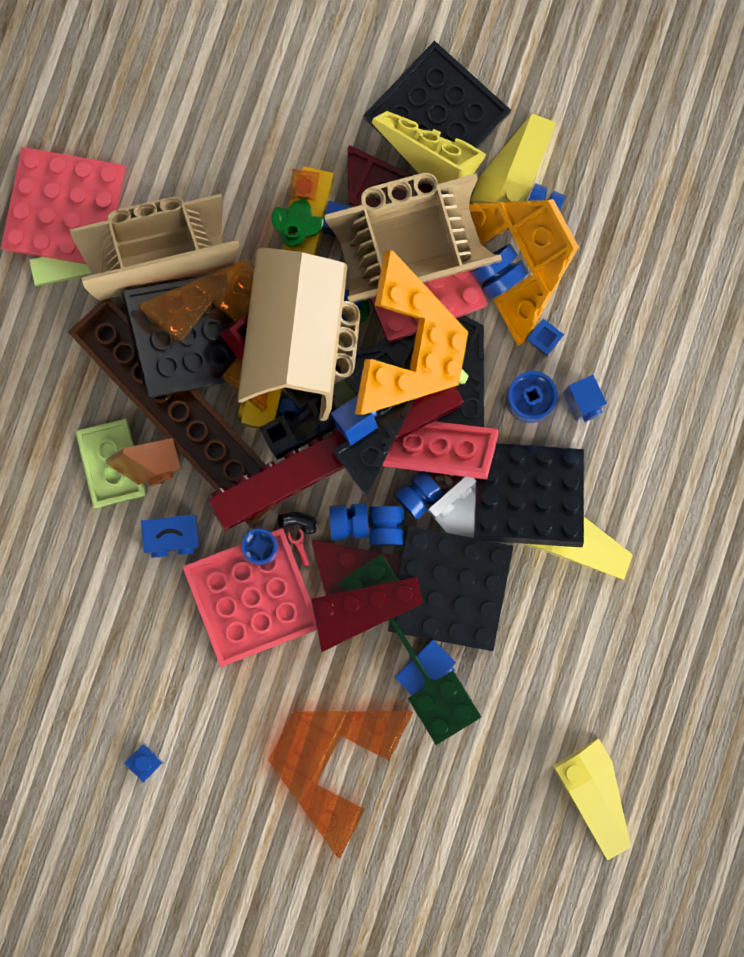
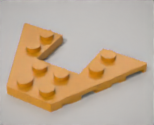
[469,199,579,346]
[355,250,468,415]

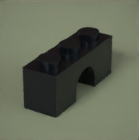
[259,392,341,460]

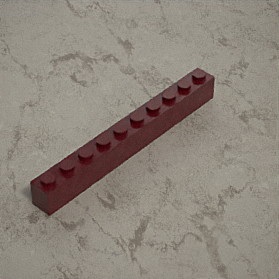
[209,386,464,532]

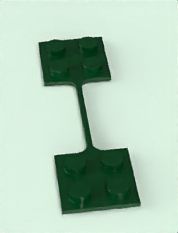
[338,554,482,745]

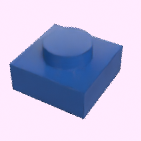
[526,318,564,356]
[124,744,164,783]

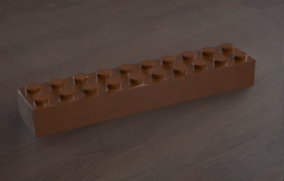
[68,298,283,529]

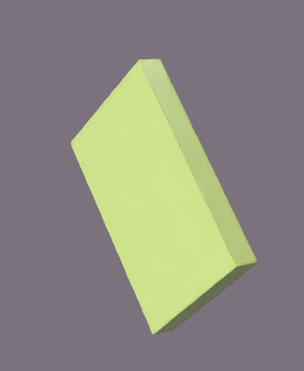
[75,418,146,509]

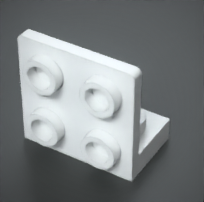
[428,477,476,538]

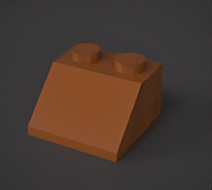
[106,438,181,487]

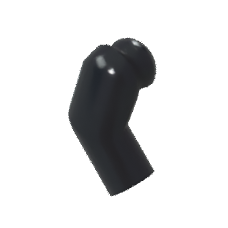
[277,512,317,534]

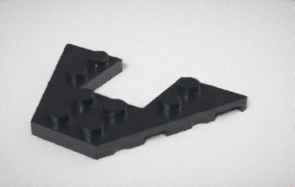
[372,316,484,427]
[282,345,416,496]

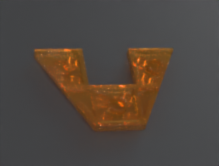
[137,259,268,411]
[268,710,413,858]

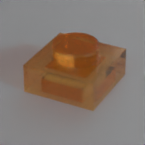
[289,169,319,201]

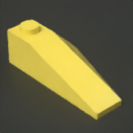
[372,111,486,184]
[470,114,556,203]
[525,517,633,580]
[552,739,631,861]

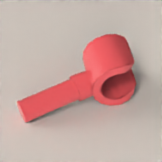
[288,528,310,567]

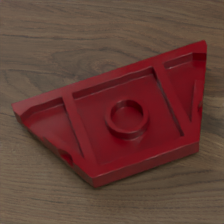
[347,145,433,208]
[312,540,401,596]

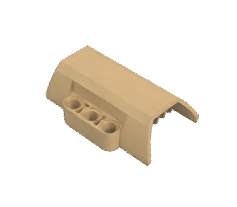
[324,173,502,303]
[70,194,240,301]
[237,248,360,421]

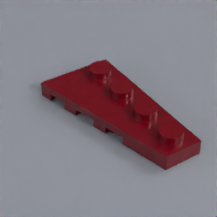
[311,577,423,652]

